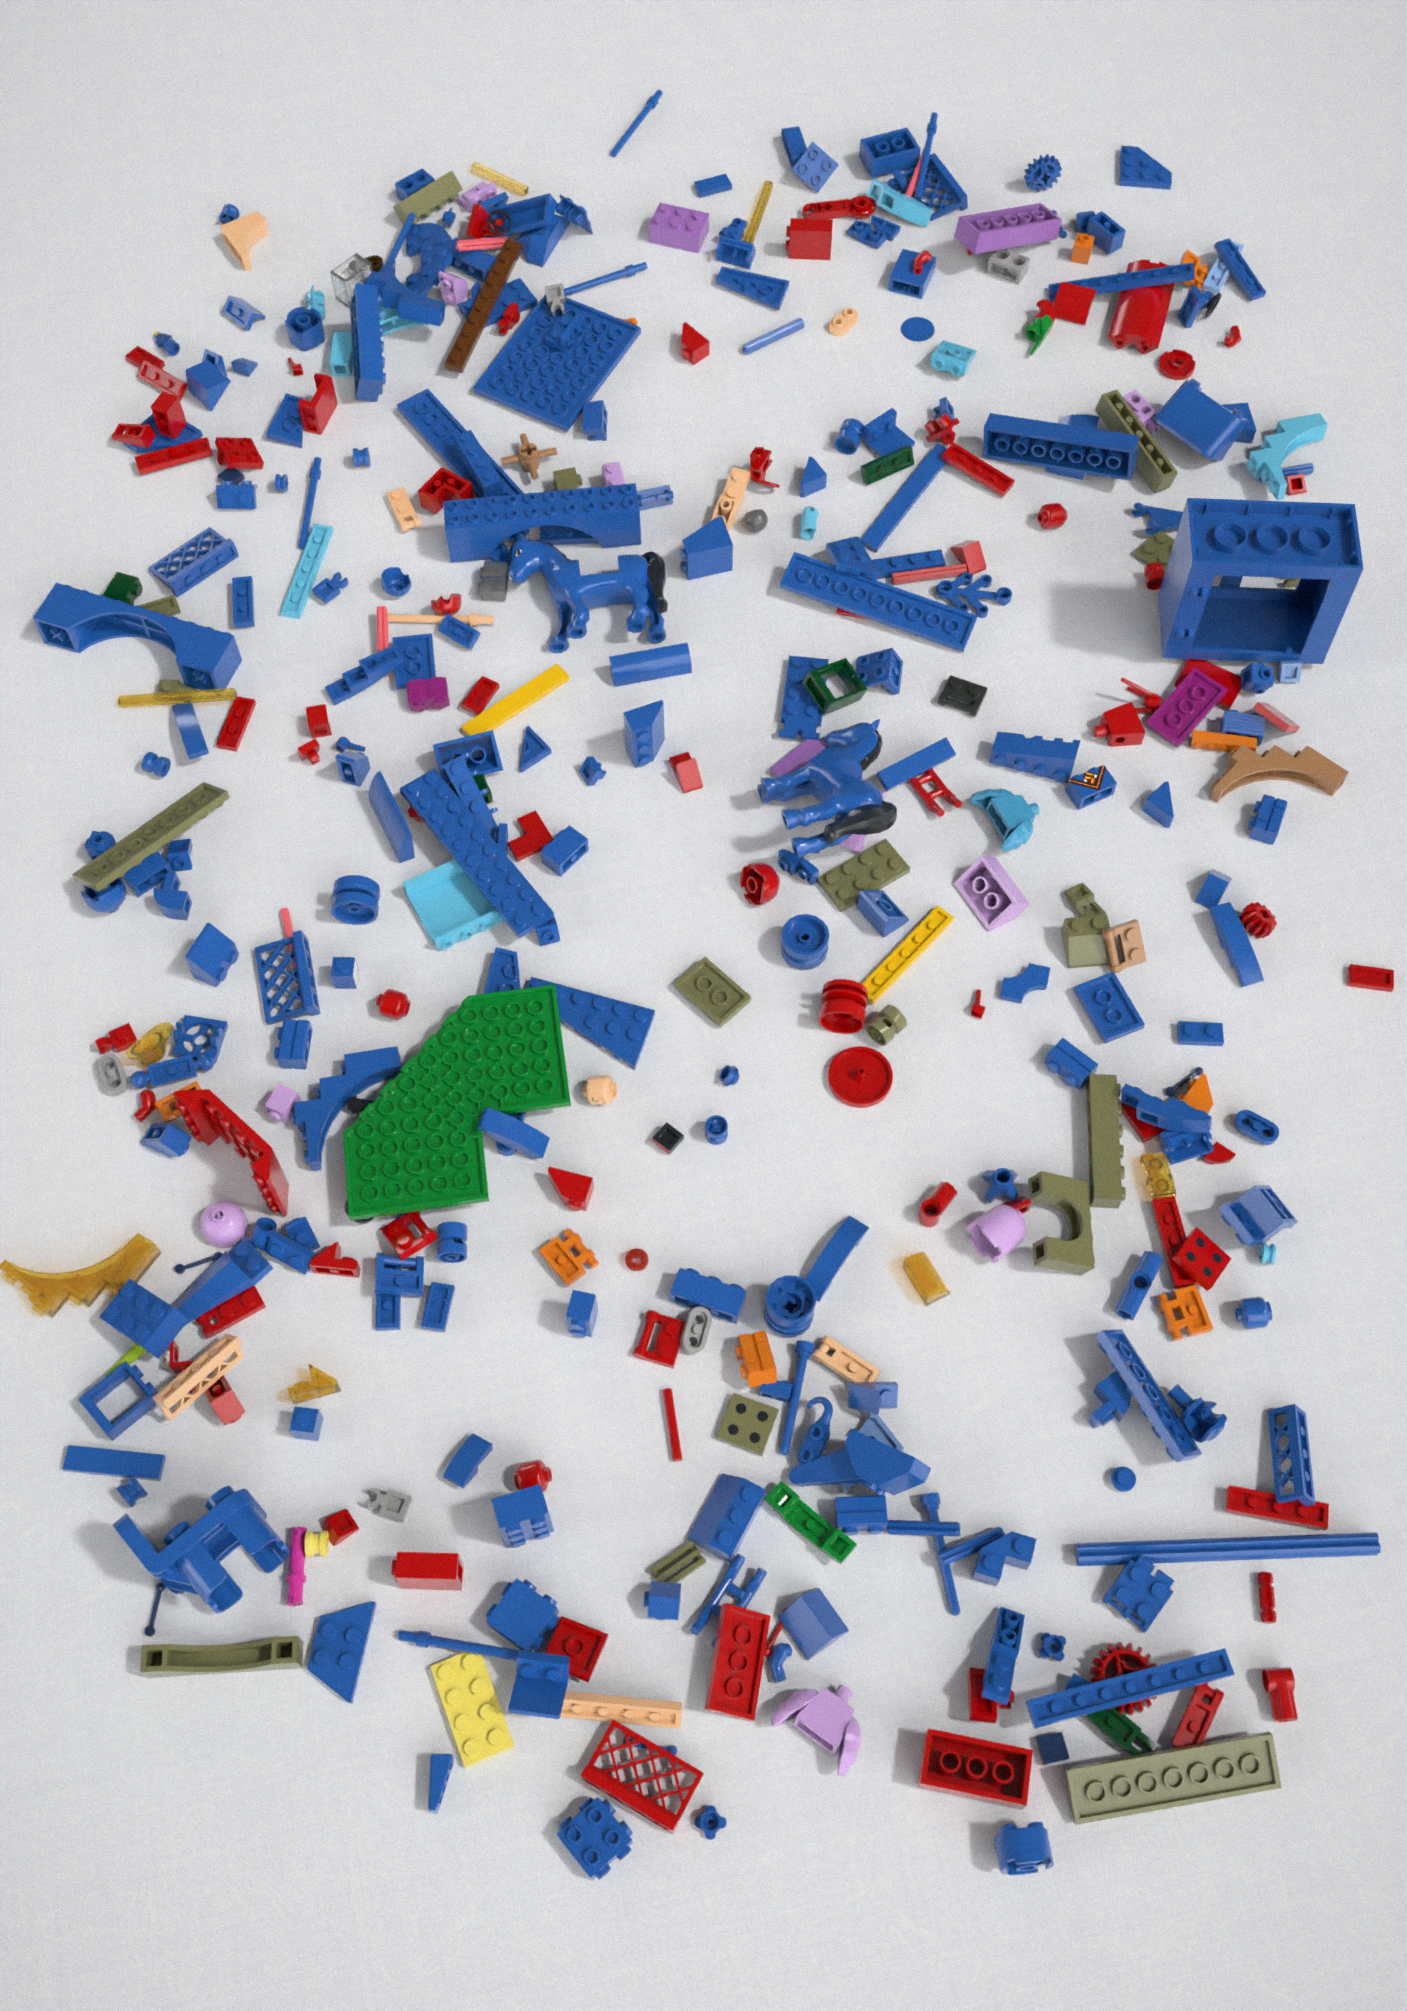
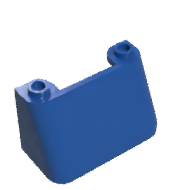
[1154,378,1248,460]

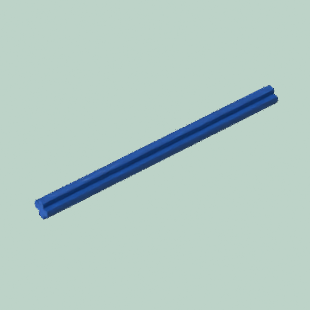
[1075,1532,1381,1566]

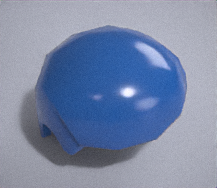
[381,567,411,597]

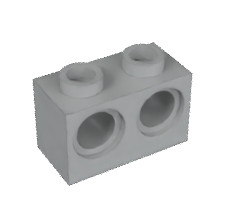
[987,249,1030,285]

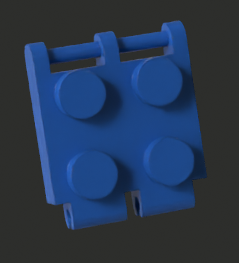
[1102,1555,1174,1633]

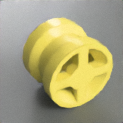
[305,1530,329,1557]

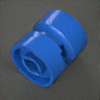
[834,418,864,455]
[437,1221,467,1263]

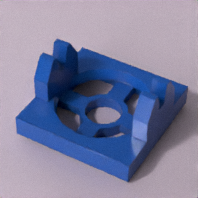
[172,1015,228,1064]

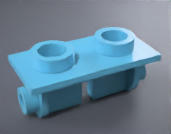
[306,285,326,321]

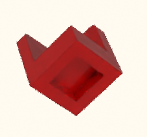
[305,704,332,739]

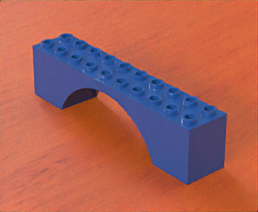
[443,483,641,563]
[33,583,242,696]

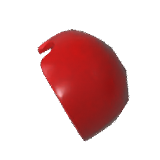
[431,593,461,616]

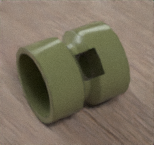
[865,1005,907,1046]

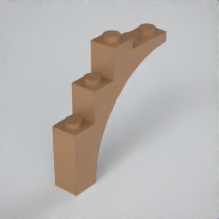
[1210,744,1349,803]

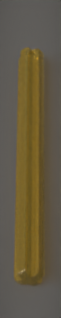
[743,180,773,244]
[118,688,237,708]

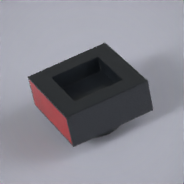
[652,1122,684,1155]

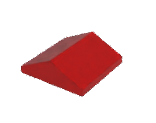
[1053,282,1096,325]

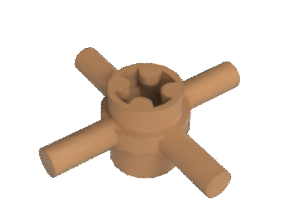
[501,433,557,480]

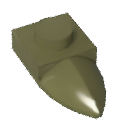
[156,680,200,701]

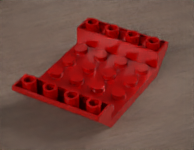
[173,1089,289,1217]

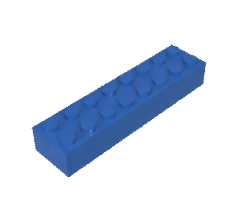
[983,413,1139,481]

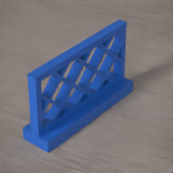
[901,153,968,221]
[148,527,239,597]
[255,930,321,1025]

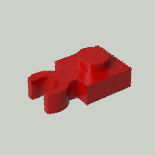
[498,302,520,335]

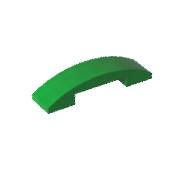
[765,1481,857,1564]

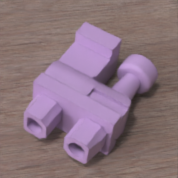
[1123,390,1161,434]

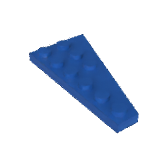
[527,977,655,1070]

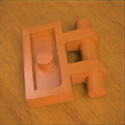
[1179,249,1208,291]
[539,1228,599,1287]
[1157,1285,1213,1341]

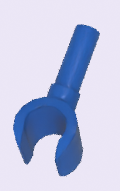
[336,737,366,752]

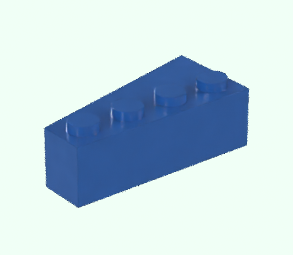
[989,732,1081,783]

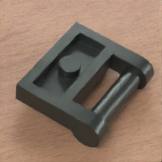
[937,675,988,717]

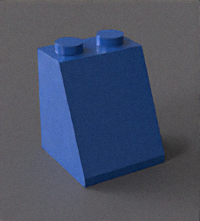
[680,516,733,580]

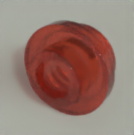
[625,1248,649,1271]

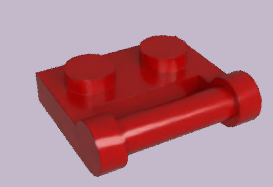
[381,1211,437,1261]
[633,1310,686,1369]

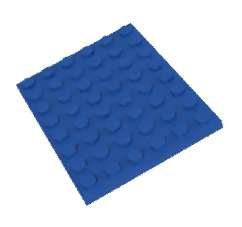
[473,294,641,432]

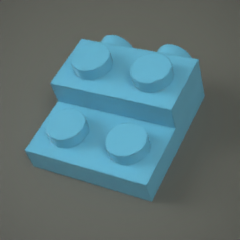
[930,340,977,377]

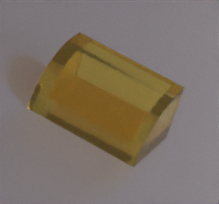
[902,1252,950,1306]

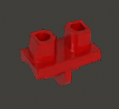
[924,413,960,445]

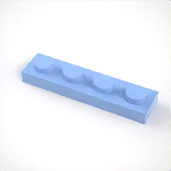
[1201,241,1244,294]

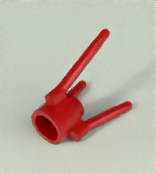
[1121,678,1162,715]

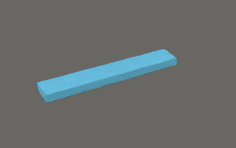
[281,524,333,619]

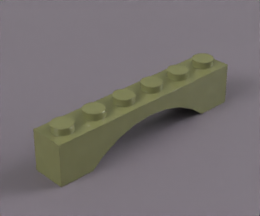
[140,1636,303,1678]

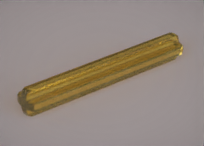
[471,162,529,196]

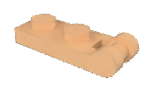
[386,487,421,533]
[811,1335,880,1382]

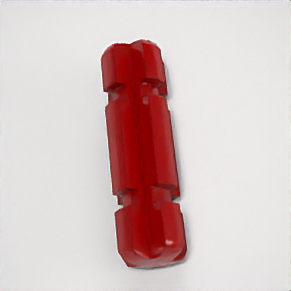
[1258,1572,1277,1624]

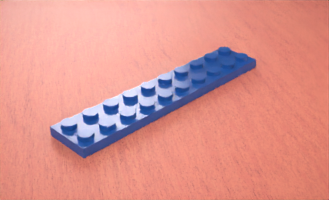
[397,388,525,498]
[780,552,978,652]
[400,768,554,939]

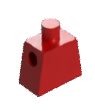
[1092,702,1145,747]

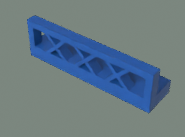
[1268,1404,1315,1506]

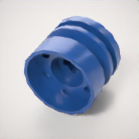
[764,1275,816,1338]

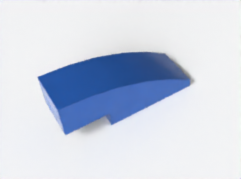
[478,1107,550,1159]

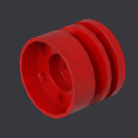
[819,979,868,1034]

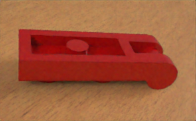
[195,1285,266,1339]
[1170,1683,1224,1748]

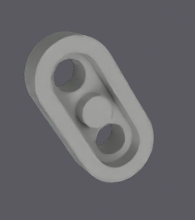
[97,1053,128,1095]
[680,1307,712,1354]

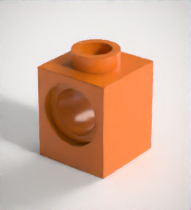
[1071,233,1095,265]

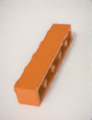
[1190,730,1257,753]

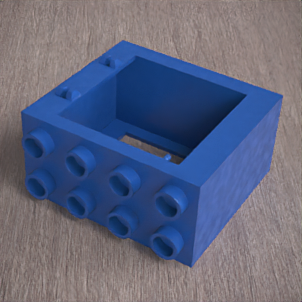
[1158,498,1364,664]

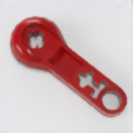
[803,196,876,219]

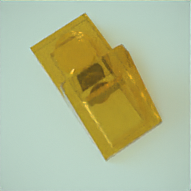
[288,1364,341,1404]

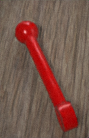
[765,1608,787,1657]

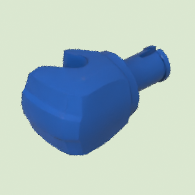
[1167,1384,1227,1443]

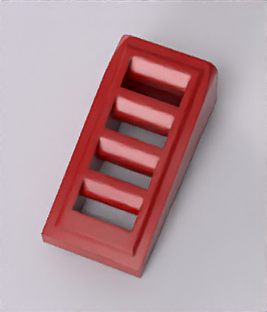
[111,423,155,448]

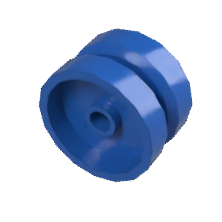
[330,875,380,925]
[781,914,829,970]

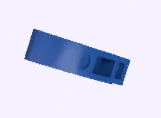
[1121,1084,1212,1133]
[981,1607,1025,1705]

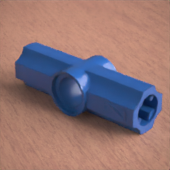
[1114,1250,1163,1320]

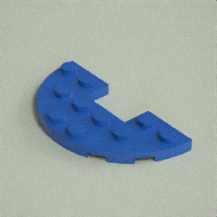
[406,223,454,297]

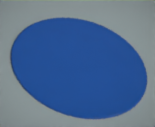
[901,317,935,341]

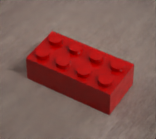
[917,1728,1033,1809]

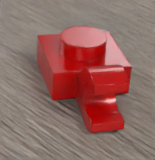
[95,1023,139,1054]

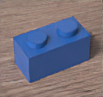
[759,1380,793,1403]

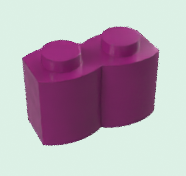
[406,677,450,712]

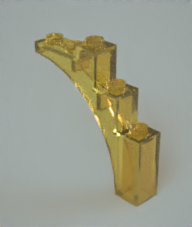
[0,1233,161,1318]

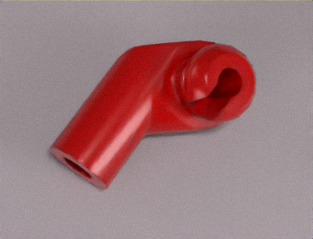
[1224,326,1241,347]
[134,1090,156,1123]

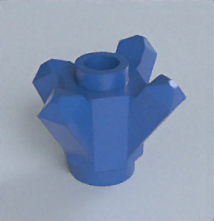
[981,1168,1019,1203]

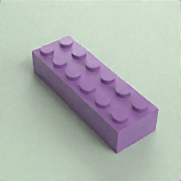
[954,203,1062,254]

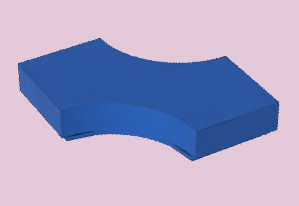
[1000,963,1050,1004]

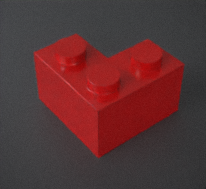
[418,467,474,514]

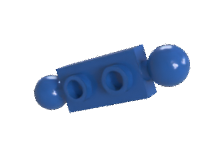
[130,1054,215,1089]

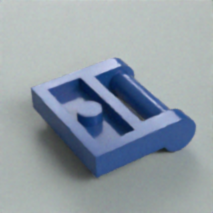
[374,1252,424,1297]

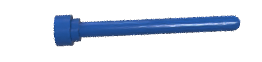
[780,1340,815,1455]
[919,1492,960,1616]

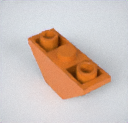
[1164,1073,1214,1131]

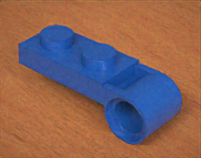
[251,1217,316,1275]

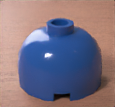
[80,877,126,913]

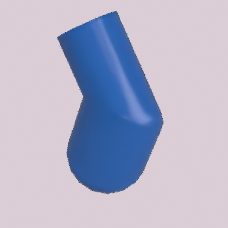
[768,1643,792,1683]

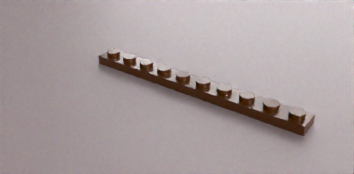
[444,239,523,373]

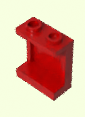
[298,373,338,435]

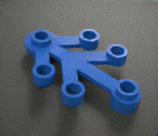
[936,572,1012,618]

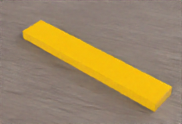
[462,664,570,736]
[862,905,954,1006]

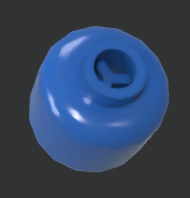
[1235,1297,1272,1329]

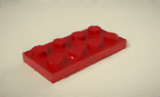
[704,1603,771,1722]

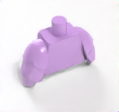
[770,1685,861,1776]

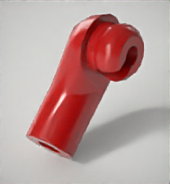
[913,250,932,274]

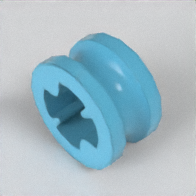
[1259,1243,1276,1265]

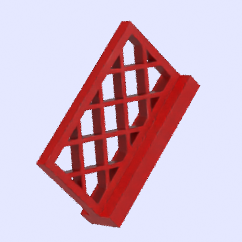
[580,1719,704,1834]

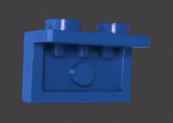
[216,481,258,509]

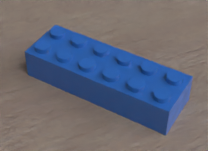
[350,283,386,402]

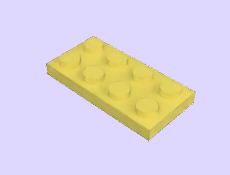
[430,1652,515,1768]

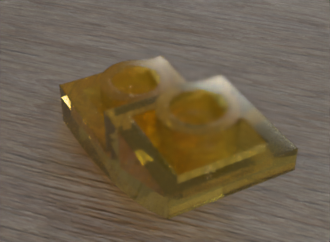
[1140,1153,1176,1199]

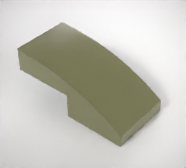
[1065,883,1106,917]

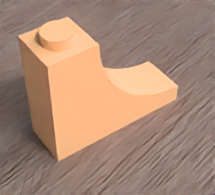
[220,211,268,271]

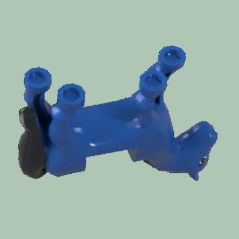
[508,532,668,653]
[757,719,897,858]

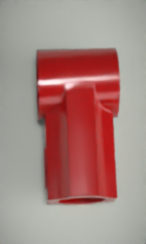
[918,1181,957,1227]
[1262,1667,1298,1723]

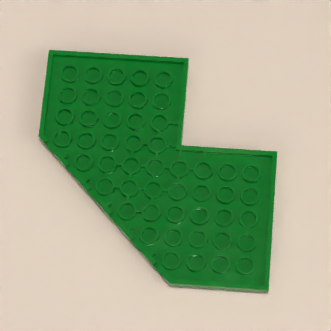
[343,984,571,1221]

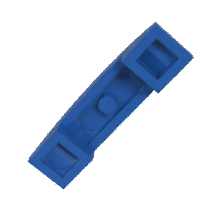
[805,1216,869,1302]

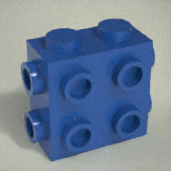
[486,1578,559,1652]
[557,1797,633,1880]

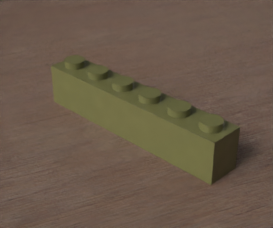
[1095,389,1178,493]
[1086,1074,1126,1209]

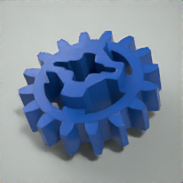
[1024,154,1062,192]

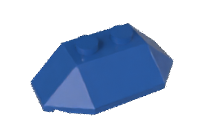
[517,214,571,267]

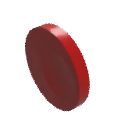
[828,1046,893,1108]

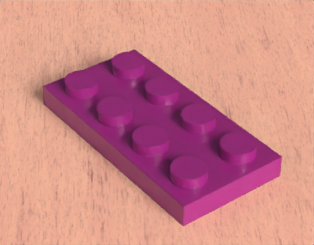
[1145,668,1228,748]

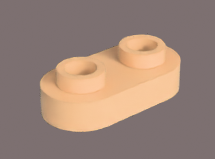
[829,308,858,336]

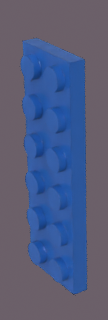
[1096,1329,1202,1462]

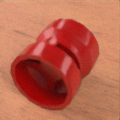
[1144,562,1164,590]

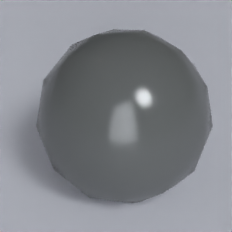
[744,509,768,532]

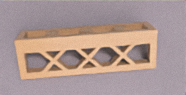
[153,1334,244,1421]

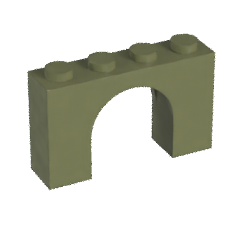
[1028,1171,1095,1275]

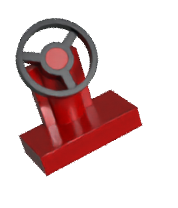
[466,204,511,239]

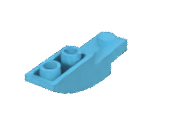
[867,179,933,227]

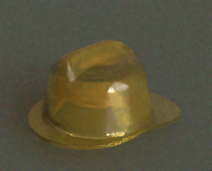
[126,1022,173,1068]

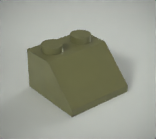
[1061,915,1111,968]

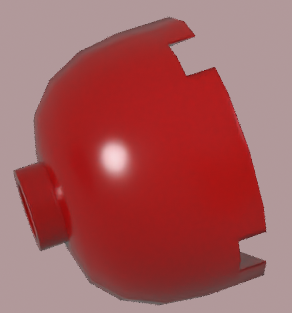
[740,862,780,906]

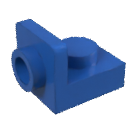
[167,839,193,871]
[536,916,560,946]
[284,1216,320,1251]

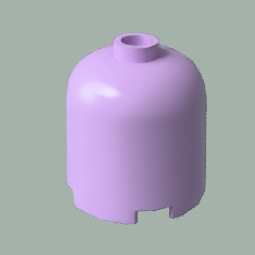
[966,1204,1027,1263]

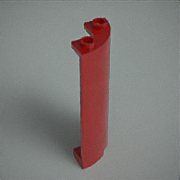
[1108,259,1175,354]

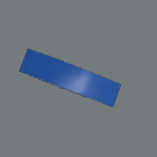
[325,645,404,706]
[171,700,209,760]
[1209,902,1264,987]

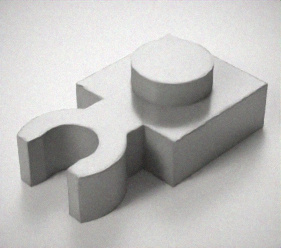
[545,283,566,316]
[365,1488,412,1522]

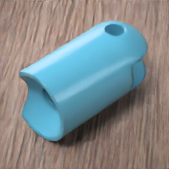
[800,506,819,540]

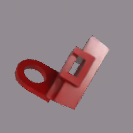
[750,447,780,488]

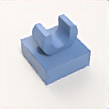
[1278,660,1302,683]

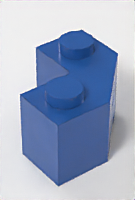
[972,1531,1037,1586]

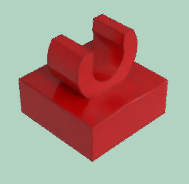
[297,738,320,765]

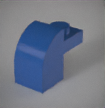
[153,871,192,921]
[1088,1371,1131,1428]

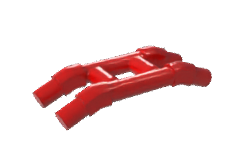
[907,768,962,817]

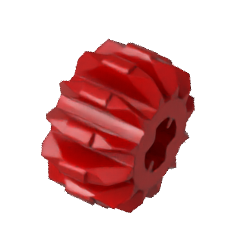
[1239,902,1277,939]

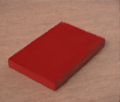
[1174,659,1241,711]

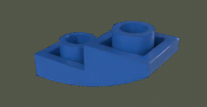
[847,220,887,249]
[778,849,819,886]
[443,1433,492,1489]

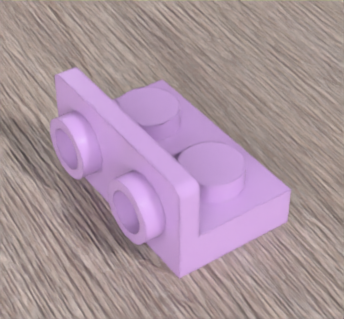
[458,181,497,213]

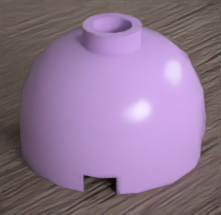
[200,1201,248,1249]

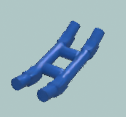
[690,1553,767,1648]

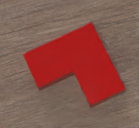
[508,810,554,862]

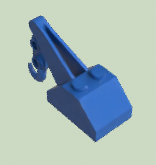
[789,1396,932,1496]

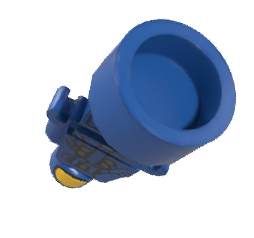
[154,331,180,356]

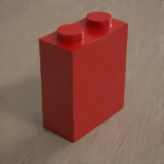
[785,218,833,260]
[391,1552,464,1591]

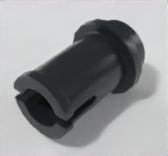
[347,1095,375,1113]

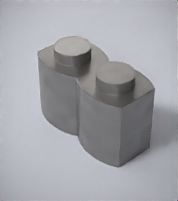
[478,561,509,601]

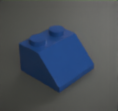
[185,922,239,987]

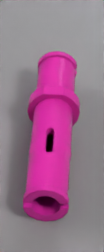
[286,1526,307,1606]

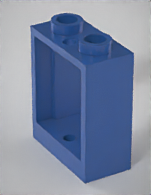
[78,1361,158,1441]

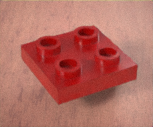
[215,437,264,469]

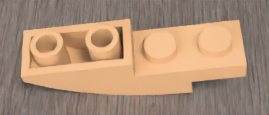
[711,467,751,532]

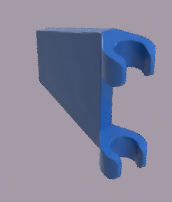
[1132,503,1183,535]

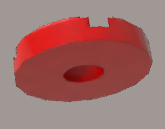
[1158,349,1196,380]

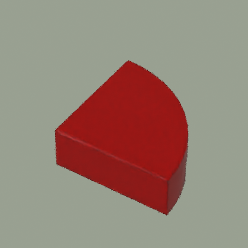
[1203,1141,1236,1165]

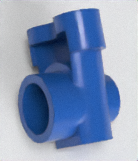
[719,218,747,240]

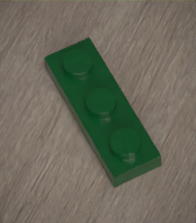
[860,445,914,485]

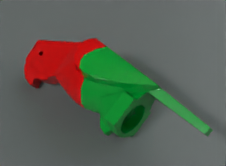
[1025,300,1055,356]

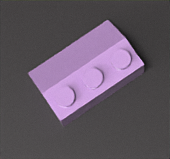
[954,855,1030,931]

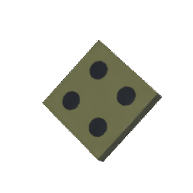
[717,1393,779,1456]

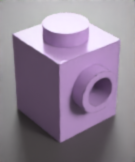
[265,1084,301,1124]

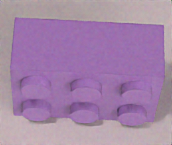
[649,202,709,253]

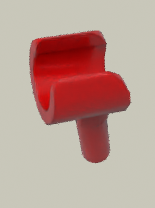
[287,357,304,376]
[971,989,986,1019]

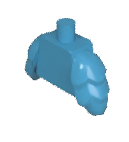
[970,788,1040,852]

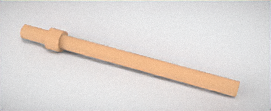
[388,614,494,626]

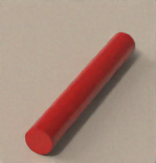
[662,1388,682,1462]

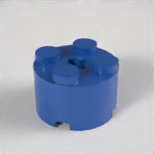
[285,307,325,352]
[994,1822,1054,1875]

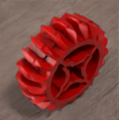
[1089,1642,1157,1716]

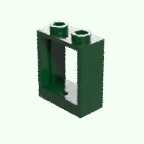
[802,658,868,715]

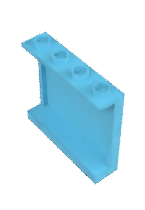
[402,860,505,951]

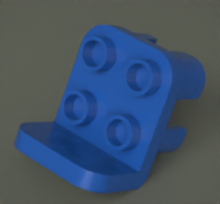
[112,1486,290,1614]

